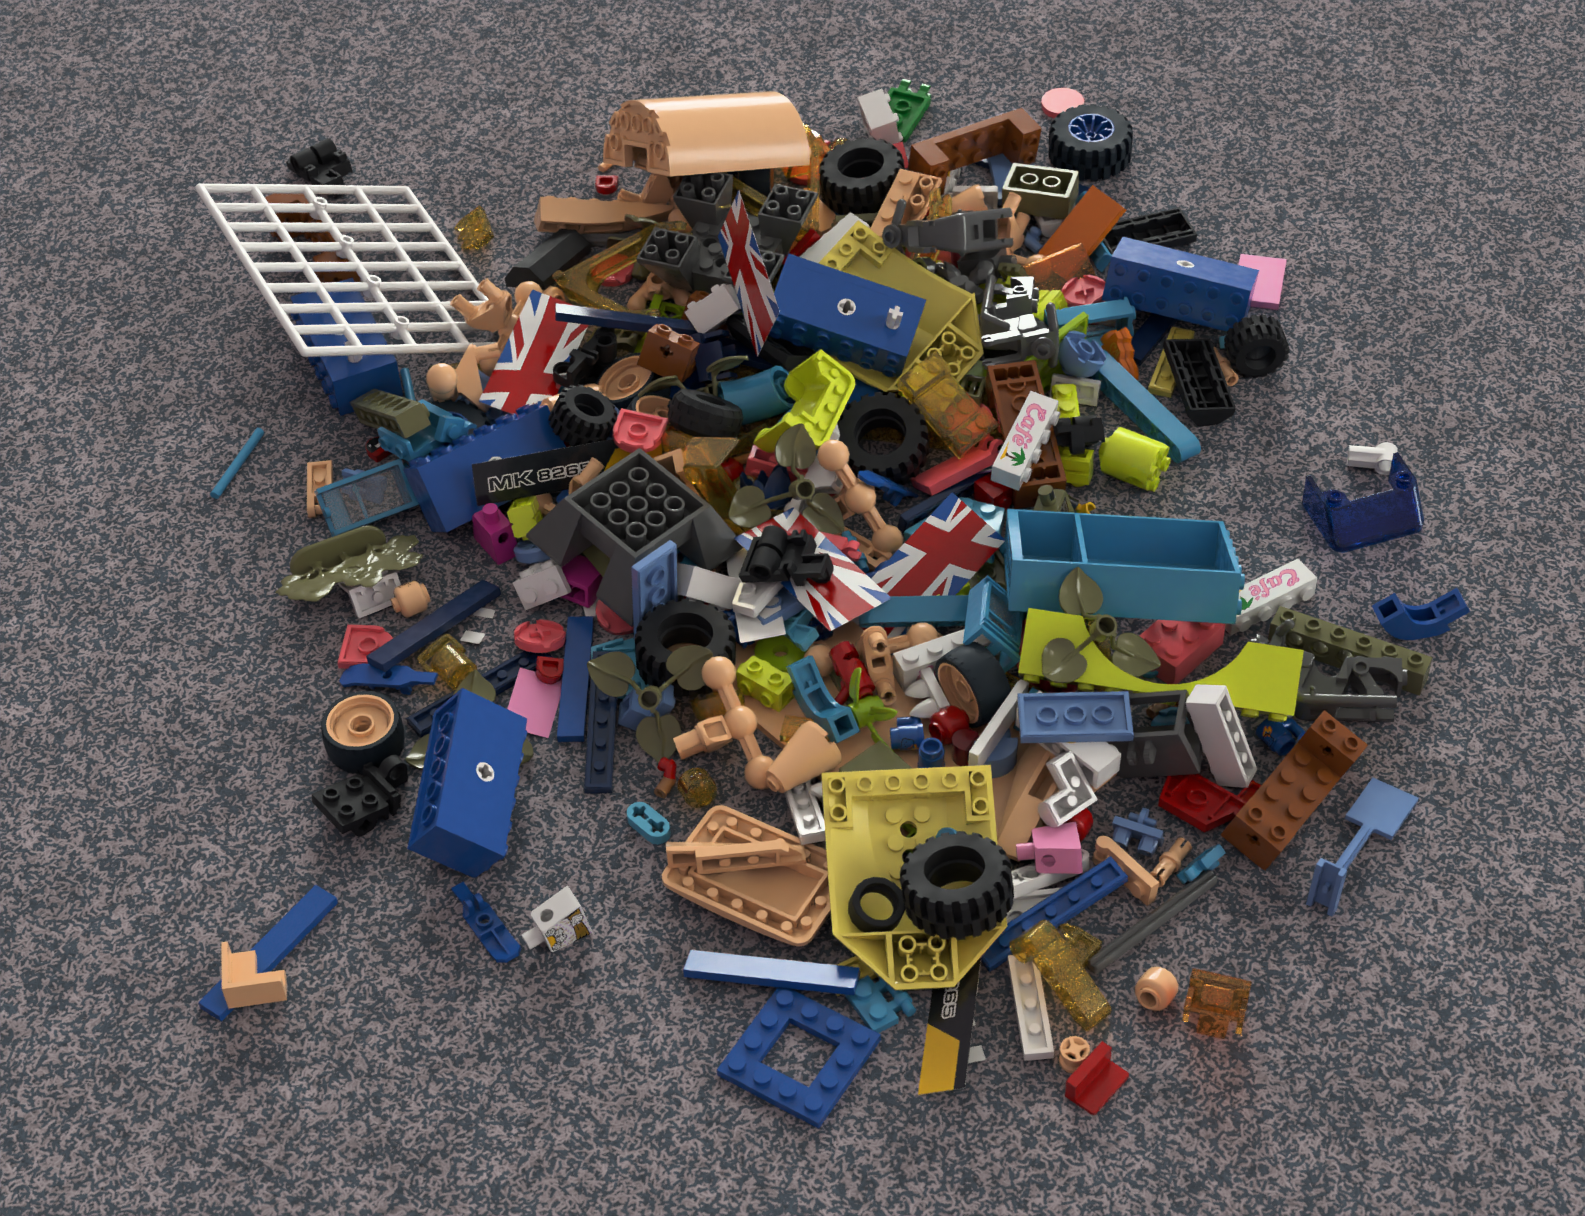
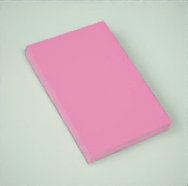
[1239,254,1287,310]

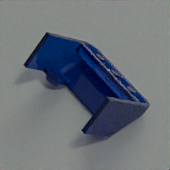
[1302,452,1424,553]

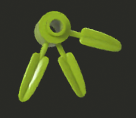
[847,668,902,759]

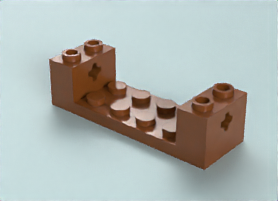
[908,108,1042,198]
[265,194,361,283]
[637,290,730,383]
[985,360,1067,509]
[1220,710,1368,870]

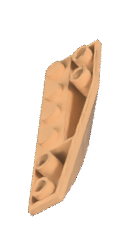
[870,169,942,238]
[534,196,674,234]
[997,743,1059,862]

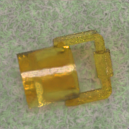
[417,634,477,690]

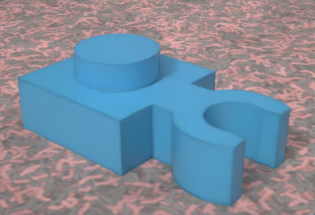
[434,415,477,443]
[1176,844,1226,884]

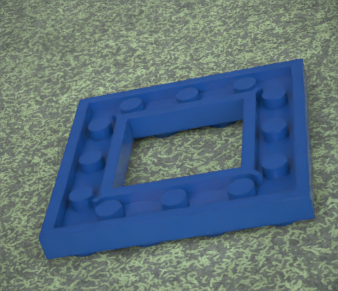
[717,987,881,1129]

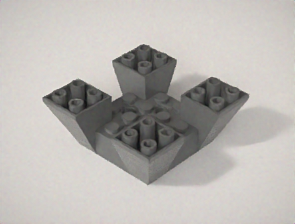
[636,172,818,294]
[526,448,743,627]

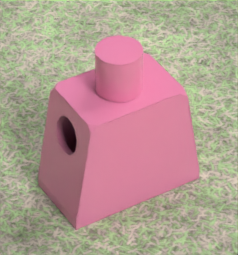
[1016,822,1083,874]

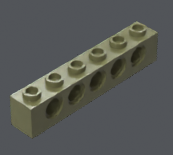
[350,389,431,439]
[1268,606,1433,696]

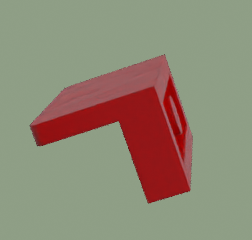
[1065,1041,1129,1115]

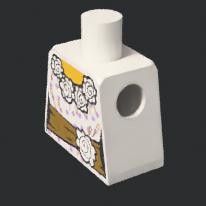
[522,886,593,952]

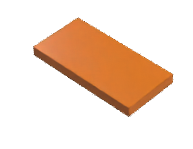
[1038,185,1126,282]

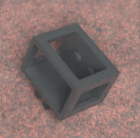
[1107,690,1203,778]

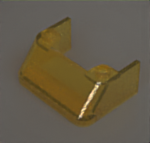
[683,437,785,536]

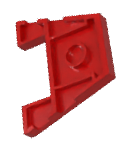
[1158,755,1261,833]

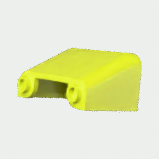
[753,349,855,453]

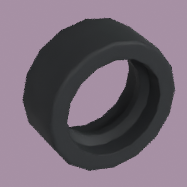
[848,877,905,933]

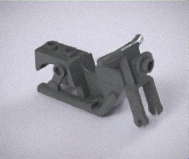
[882,199,1013,257]
[980,274,1059,370]
[1251,619,1407,722]

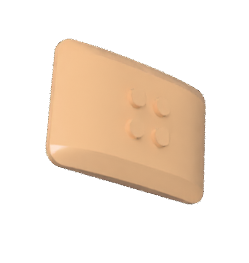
[662,805,831,947]

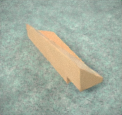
[666,840,806,875]

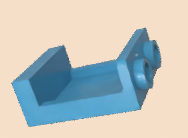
[377,399,453,462]

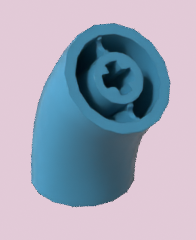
[717,366,795,425]

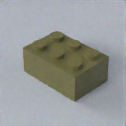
[1002,163,1079,219]

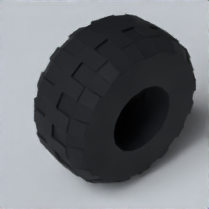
[667,389,744,444]

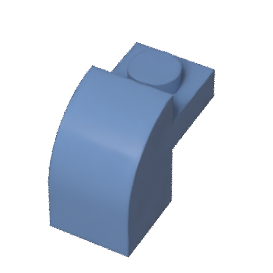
[618,682,675,731]
[974,728,1018,778]

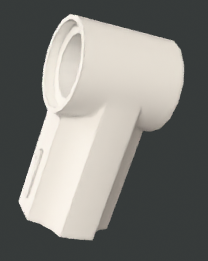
[1347,442,1398,475]

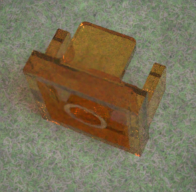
[1182,968,1252,1039]

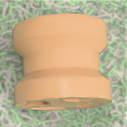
[1059,1036,1090,1074]

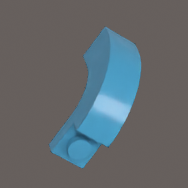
[786,656,860,743]

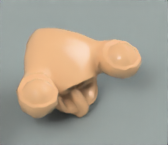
[627,272,691,314]

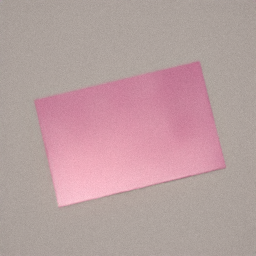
[507,668,562,738]

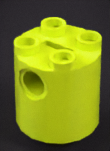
[1099,427,1171,492]

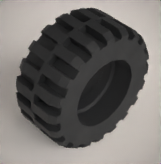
[819,137,905,215]
[837,392,930,490]
[635,599,736,698]
[900,831,1014,940]

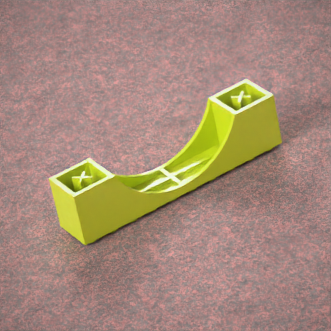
[1018,608,1304,723]

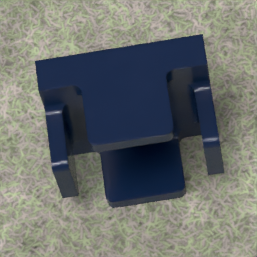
[691,329,740,384]

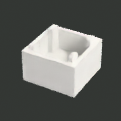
[857,89,903,144]
[684,284,742,333]
[677,563,740,612]

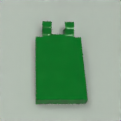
[866,79,931,143]

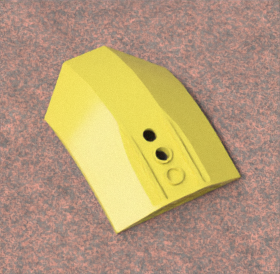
[812,220,984,392]
[821,765,1008,991]

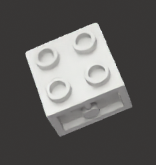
[338,570,401,618]

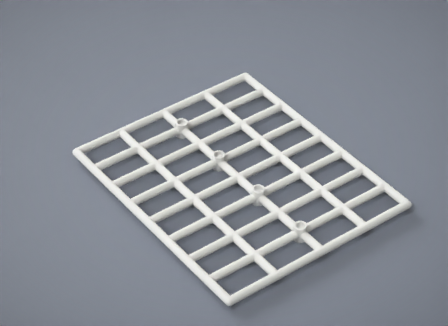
[195,184,495,357]

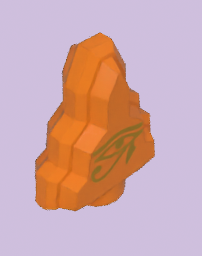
[1100,327,1139,380]

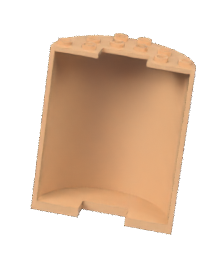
[603,91,811,176]

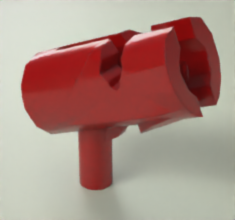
[829,641,876,706]

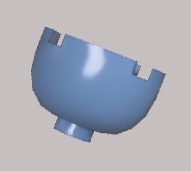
[1058,331,1106,378]

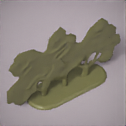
[275,525,423,602]

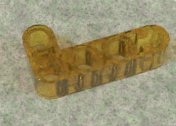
[1009,919,1112,1031]

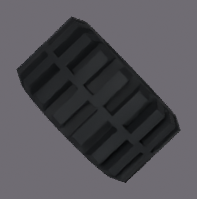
[1224,314,1290,378]
[549,385,618,446]

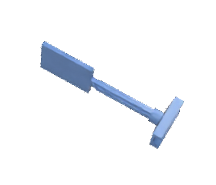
[1306,778,1419,917]

